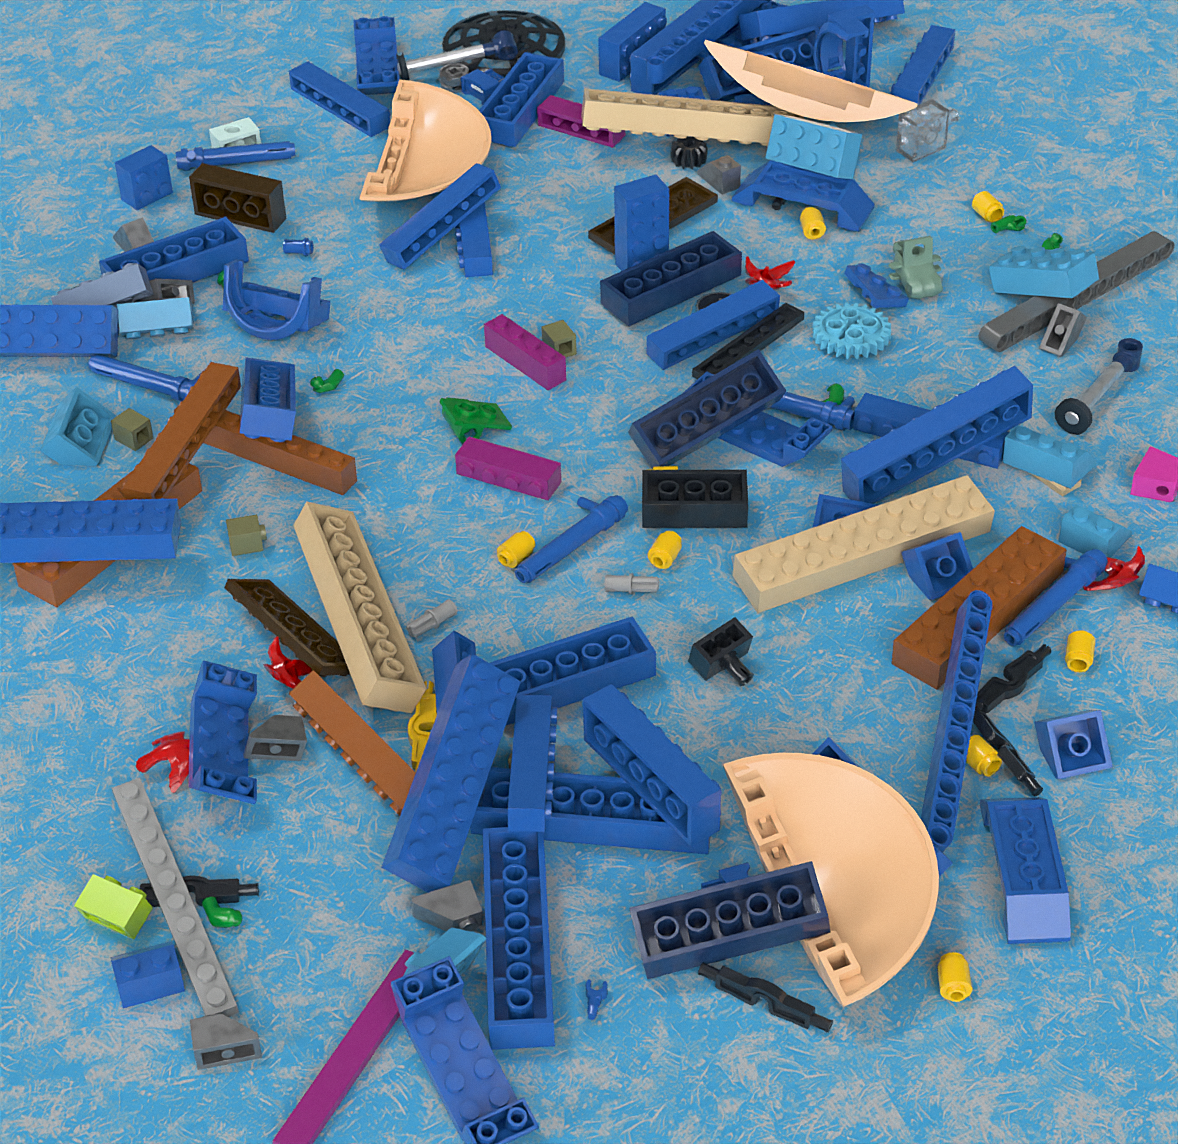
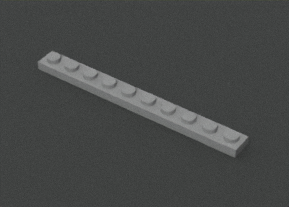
[112,778,239,1017]

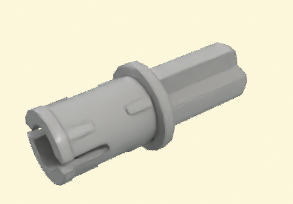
[605,573,659,595]
[406,599,458,637]

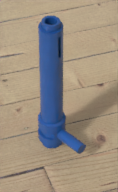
[176,141,296,171]
[88,354,205,402]
[769,392,855,431]
[515,495,628,583]
[1003,549,1108,646]

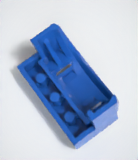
[813,4,875,87]
[222,259,330,340]

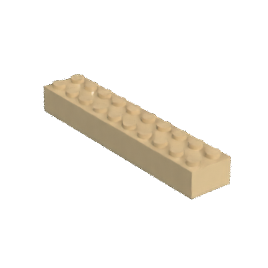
[581,88,804,146]
[732,475,995,613]
[293,501,426,713]

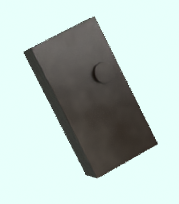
[189,163,287,233]

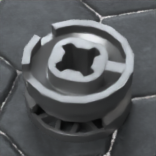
[440,63,469,93]

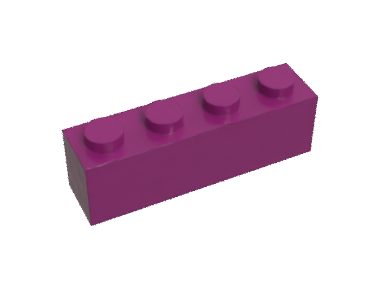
[537,95,626,148]
[484,314,567,391]
[455,437,562,501]

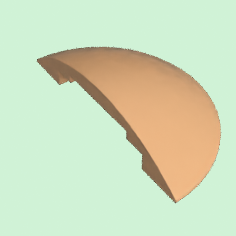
[704,40,917,122]
[360,79,491,202]
[723,753,939,1007]

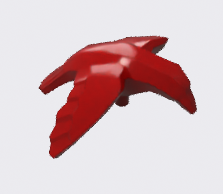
[744,256,795,290]
[1083,546,1145,591]
[263,636,312,689]
[135,731,190,793]

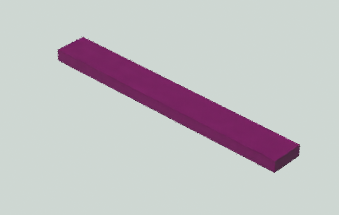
[272,949,414,1144]

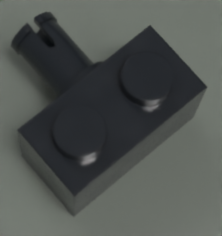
[688,617,754,687]

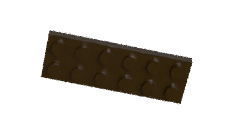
[588,177,718,254]
[224,579,351,677]

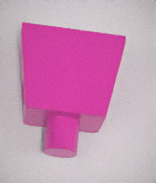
[1130,446,1178,502]

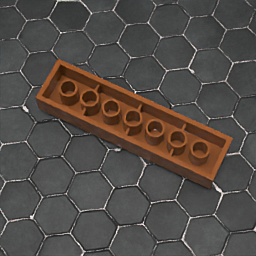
[13,463,202,608]
[891,526,1067,690]

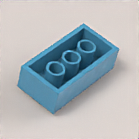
[765,114,862,179]
[989,246,1099,298]

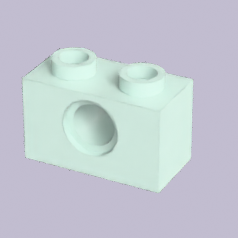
[209,117,261,148]

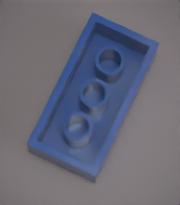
[598,2,667,82]
[614,174,669,271]

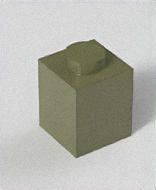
[541,320,577,358]
[111,408,154,451]
[226,514,267,556]

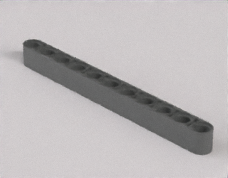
[978,231,1175,352]

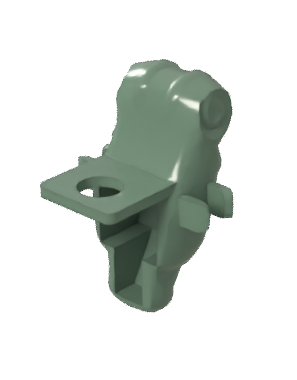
[888,236,943,300]

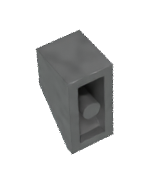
[697,155,741,195]
[113,217,154,252]
[140,279,195,304]
[1039,303,1087,357]
[243,715,307,761]
[411,880,483,932]
[190,1014,262,1070]

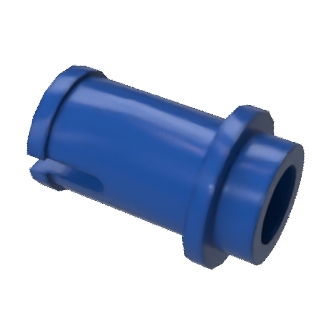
[283,238,314,256]

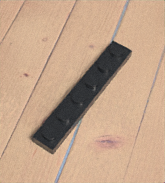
[692,303,804,380]

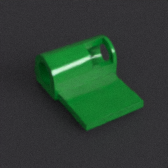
[439,397,512,444]

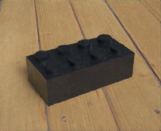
[642,470,748,528]

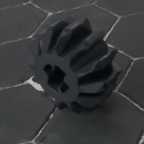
[671,136,708,169]

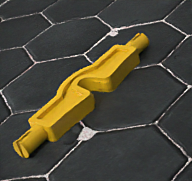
[408,681,437,772]

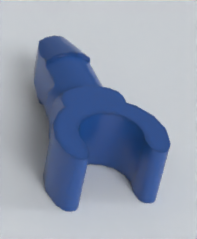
[586,979,608,1020]

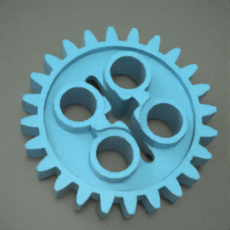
[813,302,891,359]

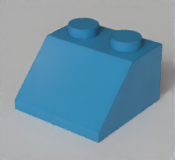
[1058,504,1132,558]
[403,927,487,976]

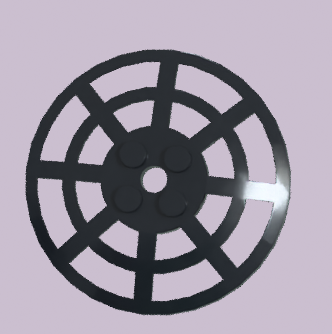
[442,10,565,78]

